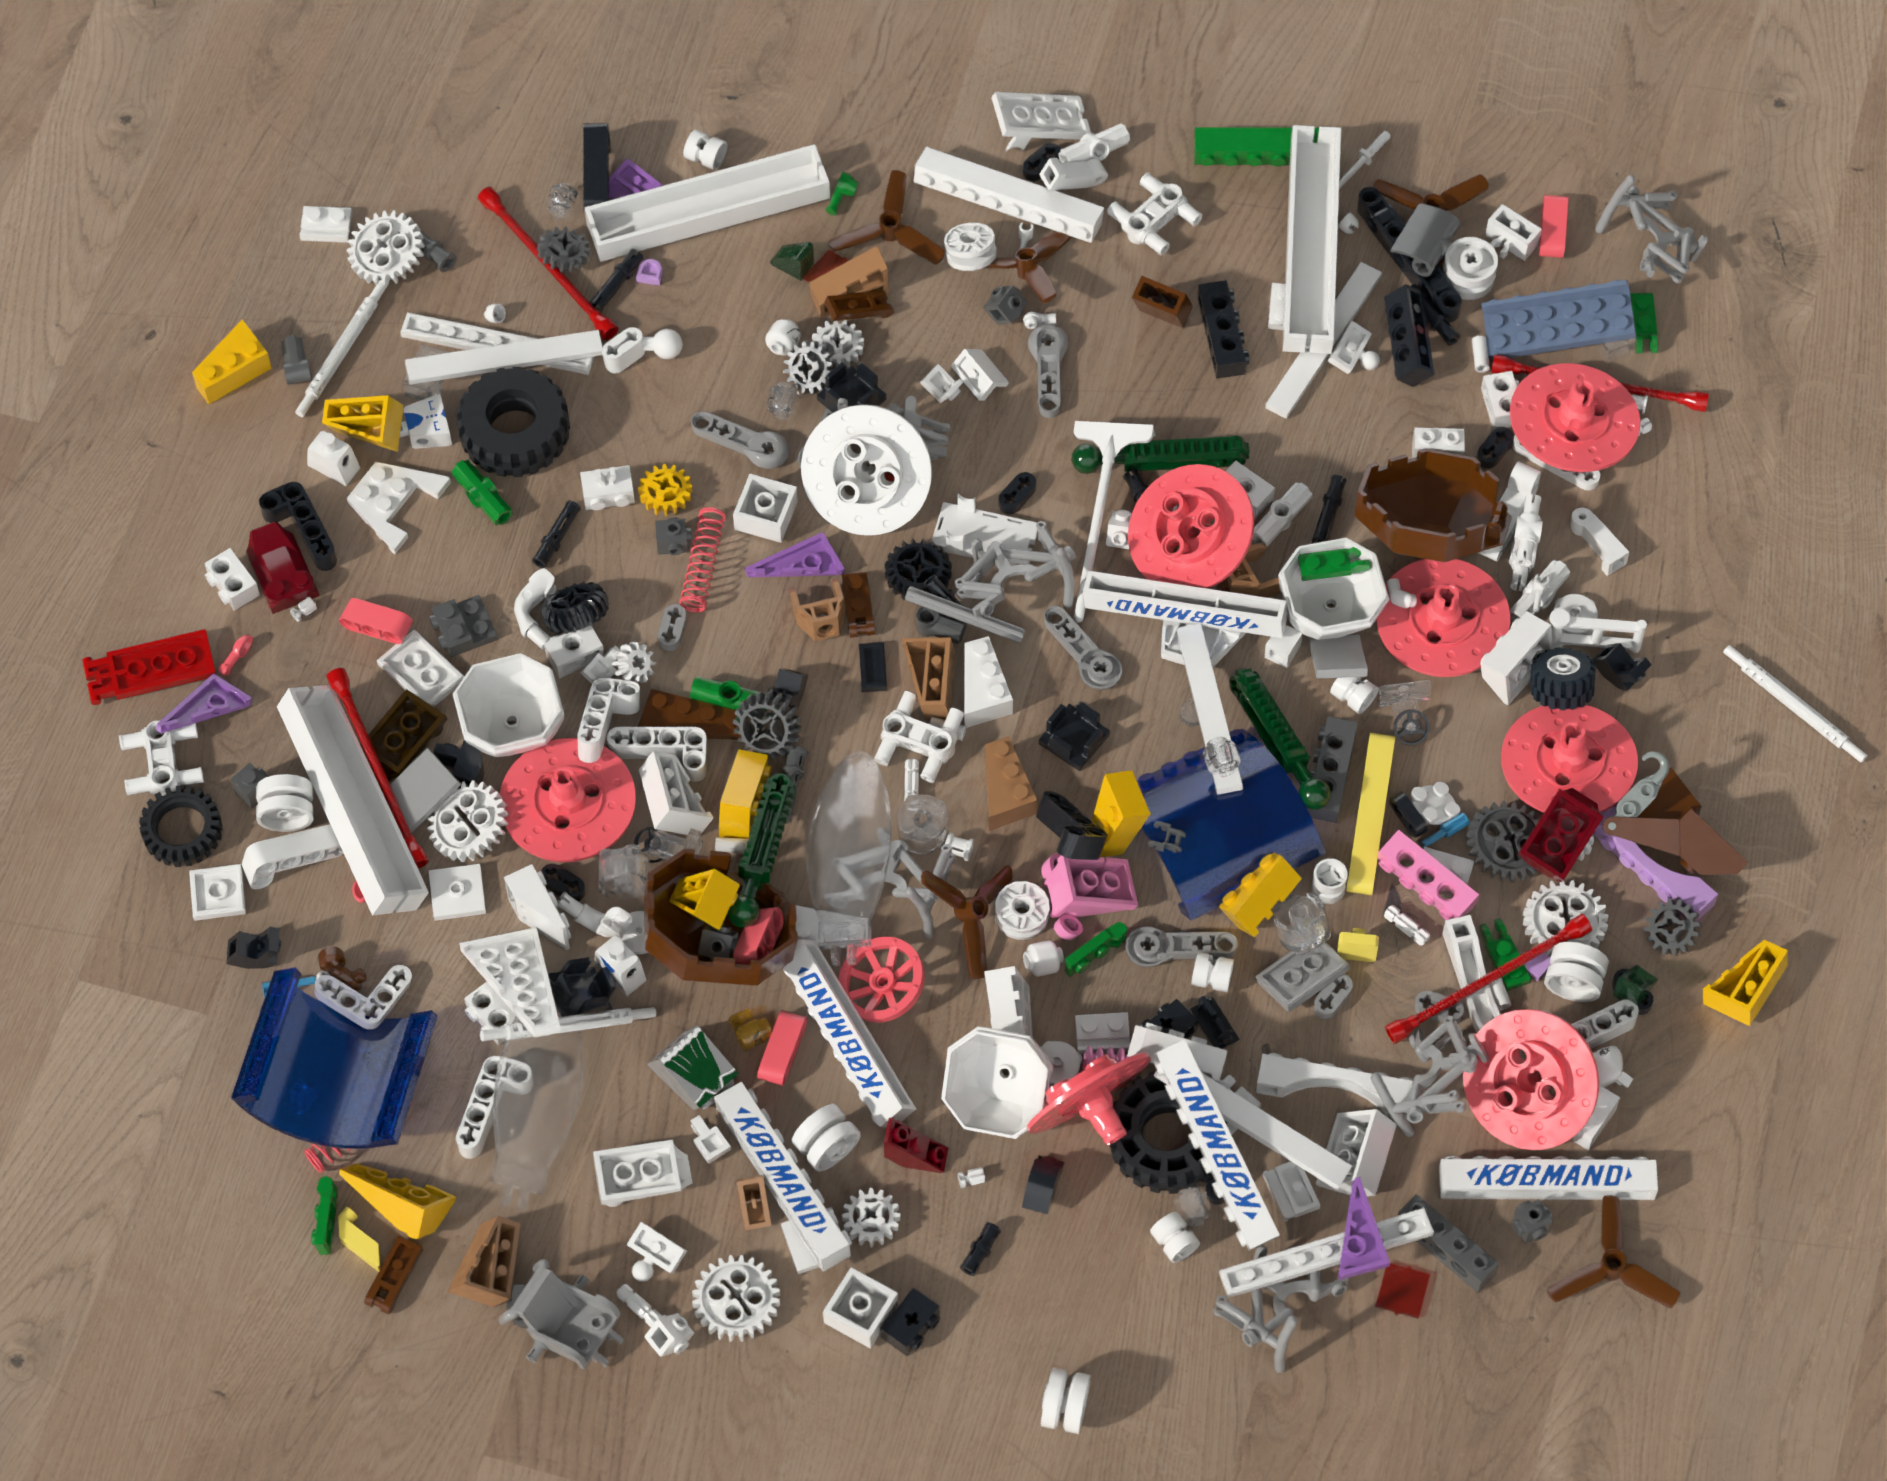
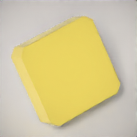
[1337,928,1379,962]

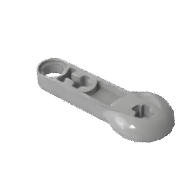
[1027,324,1069,418]
[691,411,790,469]
[1044,606,1122,690]
[1125,926,1238,968]

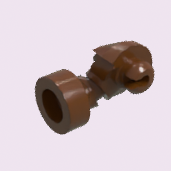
[318,947,367,990]

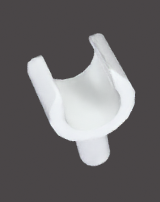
[1019,223,1033,249]
[1533,574,1550,611]

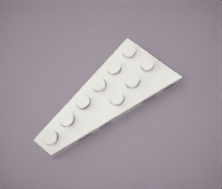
[459,927,561,1037]

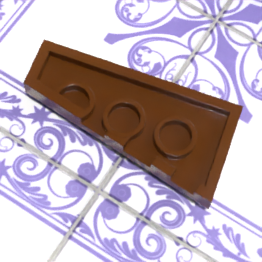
[638,689,741,740]

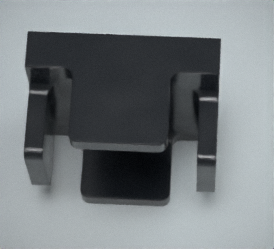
[817,362,887,413]
[1039,701,1110,771]
[548,957,616,1017]

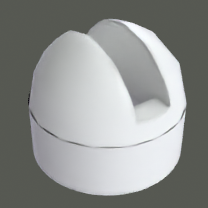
[1338,212,1359,234]
[484,304,506,323]

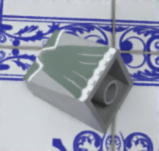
[647,1025,739,1110]

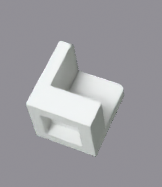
[1265,625,1302,668]

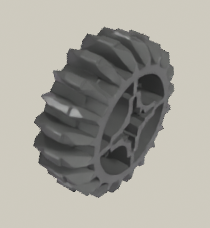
[733,691,802,759]

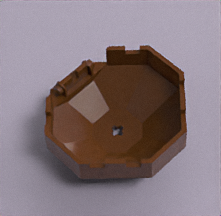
[1355,448,1512,562]
[644,849,798,986]

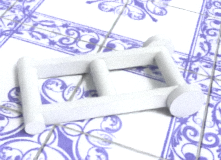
[1549,609,1647,653]

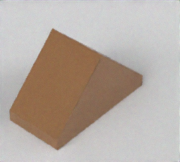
[736,1175,771,1231]

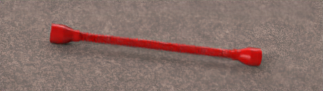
[477,187,619,341]
[1491,354,1709,412]
[326,668,429,869]
[1385,913,1593,1044]

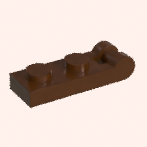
[824,290,894,321]
[842,572,875,638]
[364,1236,423,1315]

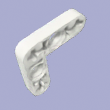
[314,965,412,1029]

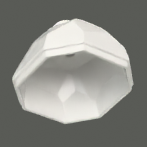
[1278,538,1389,640]
[453,653,564,757]
[941,1026,1053,1139]

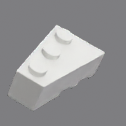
[964,636,1013,728]
[639,750,713,837]
[984,966,1033,1038]
[1127,1023,1227,1082]

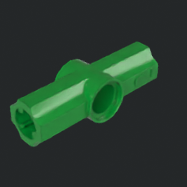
[451,460,513,526]
[690,676,767,712]

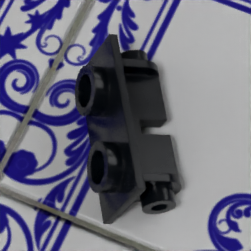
[1190,995,1240,1049]

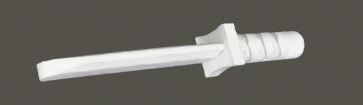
[1339,131,1391,190]

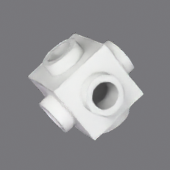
[644,1313,694,1357]

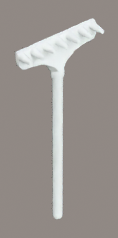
[1074,421,1156,623]

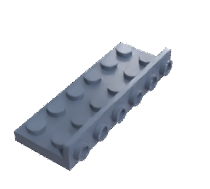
[1482,280,1636,361]

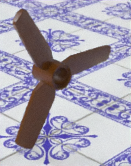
[829,170,945,265]
[1373,174,1489,265]
[984,230,1072,303]
[921,865,1013,979]
[1547,1195,1680,1308]

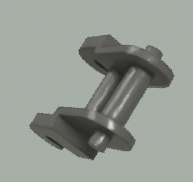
[1148,821,1186,853]

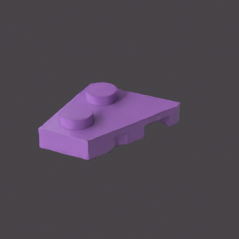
[609,158,663,200]

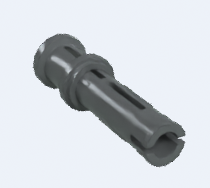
[406,216,456,272]
[781,746,808,824]

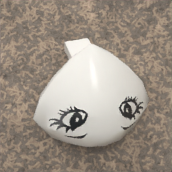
[1593,1046,1633,1088]

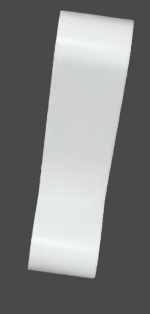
[1478,461,1541,562]
[577,678,640,763]
[607,727,708,782]
[242,824,344,890]
[1545,1000,1639,1049]
[456,1056,534,1159]

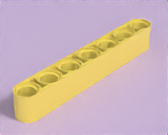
[1346,732,1395,896]

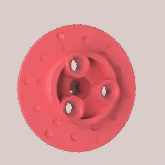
[1509,363,1640,472]
[1128,464,1254,589]
[1376,559,1510,677]
[1501,705,1638,813]
[500,738,636,862]
[1463,1009,1599,1150]
[1026,1053,1151,1145]

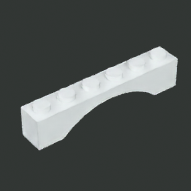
[1442,915,1500,1034]
[1256,1053,1413,1120]

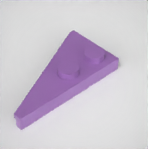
[745,532,845,578]
[156,673,252,734]
[1338,1177,1390,1280]

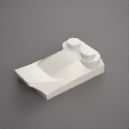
[593,1140,693,1207]

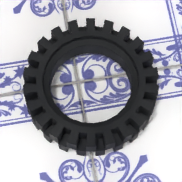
[139,785,223,867]

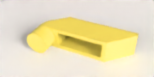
[338,1207,381,1272]

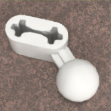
[602,327,683,373]

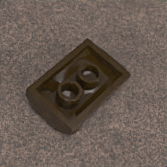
[360,689,448,781]

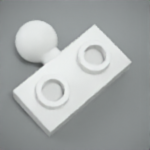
[1328,321,1380,374]
[627,1222,687,1282]

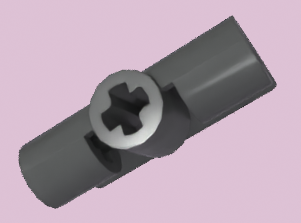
[1390,204,1460,276]

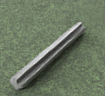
[905,586,1025,643]

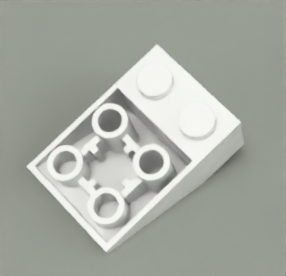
[504,864,572,951]

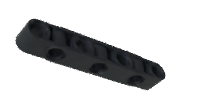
[1357,187,1462,322]

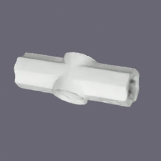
[1059,123,1130,162]
[1252,482,1313,547]
[1510,560,1571,622]

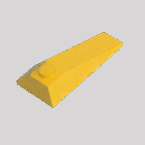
[339,1163,456,1239]

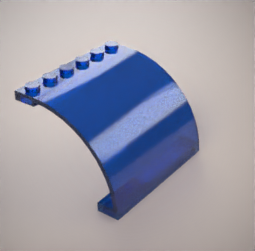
[1137,729,1326,921]
[231,967,438,1149]

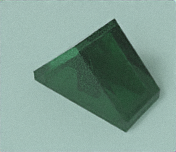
[770,242,814,281]
[1613,965,1658,1006]

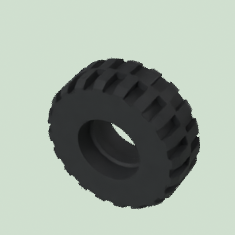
[457,367,570,477]
[1109,1071,1228,1194]

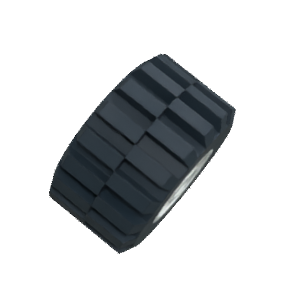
[1530,647,1596,710]

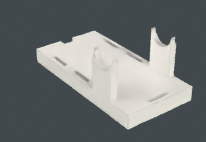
[992,92,1091,152]
[932,493,1038,566]

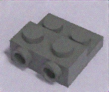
[429,595,498,657]

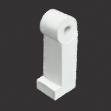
[1040,158,1108,191]
[1570,507,1629,576]

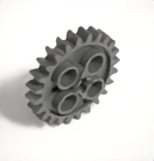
[1466,801,1540,883]

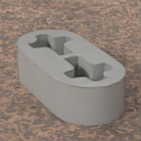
[658,604,687,651]
[1314,974,1353,1019]
[1414,991,1464,1024]

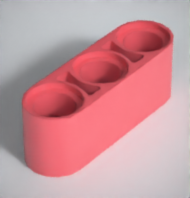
[1539,195,1568,258]
[339,598,413,644]
[733,907,784,965]
[757,1010,807,1086]

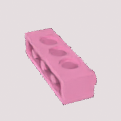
[1378,830,1479,920]

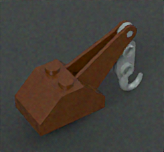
[1602,751,1748,875]

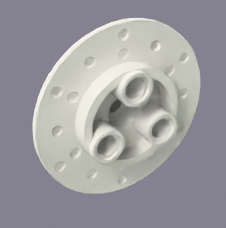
[801,405,932,535]

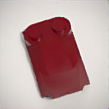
[246,522,320,614]
[1518,788,1604,882]

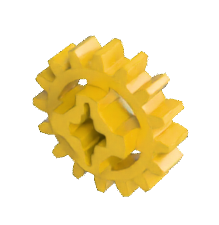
[638,464,693,516]

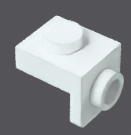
[920,364,963,403]
[1106,510,1132,549]

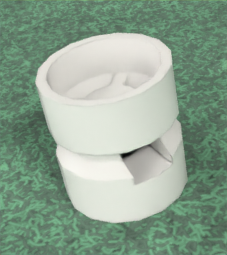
[683,129,727,170]
[1330,677,1379,714]
[1312,858,1347,904]
[1191,952,1234,992]
[1150,1211,1200,1263]

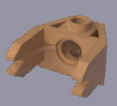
[1219,543,1281,598]
[788,578,846,641]

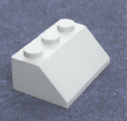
[1480,611,1553,706]
[1316,1109,1397,1196]

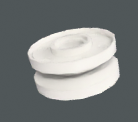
[944,223,997,271]
[995,881,1050,940]

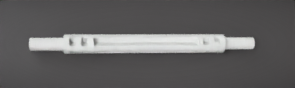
[295,280,388,417]
[1723,645,1868,763]
[480,1007,656,1041]

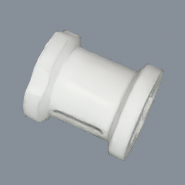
[945,832,975,862]

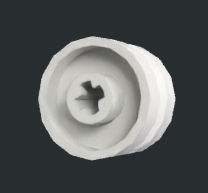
[1442,237,1498,300]
[256,774,314,832]
[1544,942,1609,1002]
[792,1104,861,1172]
[1041,1367,1091,1434]

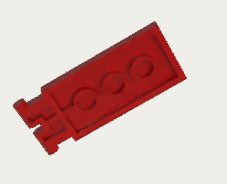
[82,629,216,705]

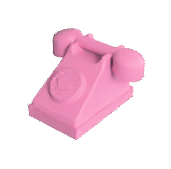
[1041,853,1138,940]

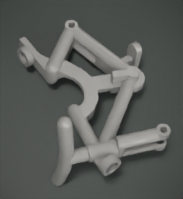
[1595,175,1708,283]
[837,396,950,460]
[955,521,1076,618]
[825,829,956,939]
[1371,1016,1489,1137]
[1213,1245,1349,1373]

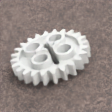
[346,210,425,285]
[427,781,509,862]
[1523,880,1608,956]
[692,1255,780,1342]

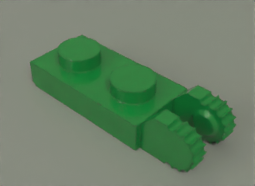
[1630,293,1658,353]
[1298,546,1371,581]
[1479,918,1531,991]
[1064,921,1127,977]
[311,1176,338,1255]

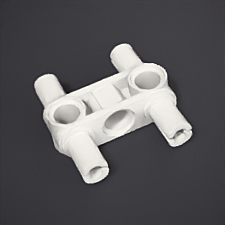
[1107,172,1202,256]
[1509,494,1543,591]
[874,691,964,783]
[119,721,204,796]

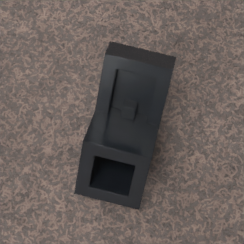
[1593,643,1651,691]
[768,668,808,714]
[433,740,484,788]
[226,926,281,969]
[1022,1155,1064,1214]

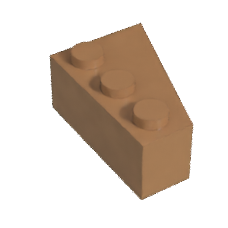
[810,246,889,318]
[901,637,956,720]
[985,736,1037,831]

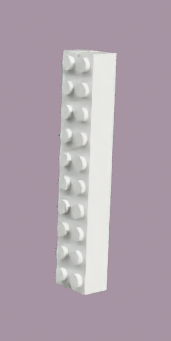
[1282,125,1341,354]
[584,144,830,262]
[277,685,429,916]

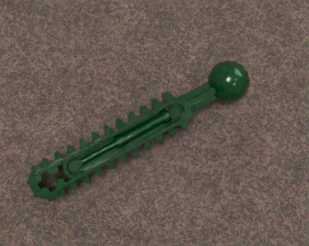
[1071,436,1250,474]
[1229,668,1331,810]
[727,773,795,928]

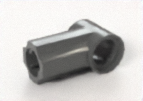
[281,335,312,385]
[916,607,967,644]

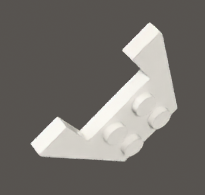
[347,462,451,554]
[1161,620,1246,668]

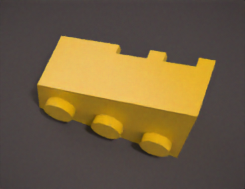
[192,319,272,404]
[322,395,404,452]
[719,749,772,839]
[1092,770,1151,857]
[1218,853,1302,937]
[669,869,740,930]
[1703,940,1788,1026]

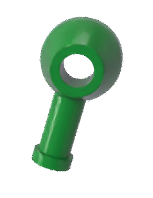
[825,171,859,216]

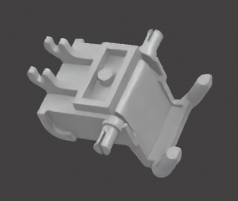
[499,1259,624,1370]

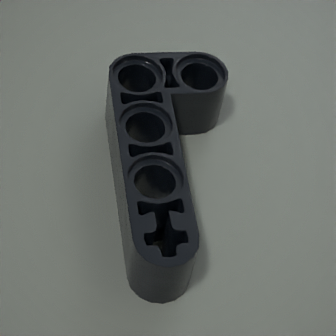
[583,123,611,212]
[259,482,337,571]
[1036,791,1107,860]

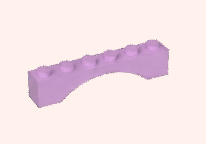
[1593,805,1718,922]

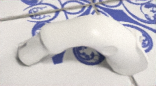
[514,568,557,650]
[557,892,633,938]

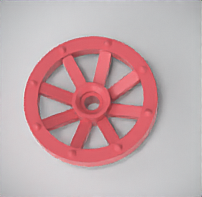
[838,937,925,1023]

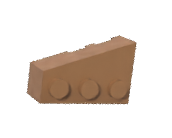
[447,1216,521,1307]

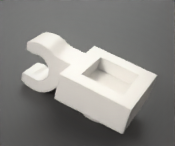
[580,645,621,683]
[690,1115,731,1164]

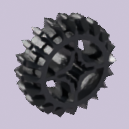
[885,538,952,601]
[541,582,609,634]

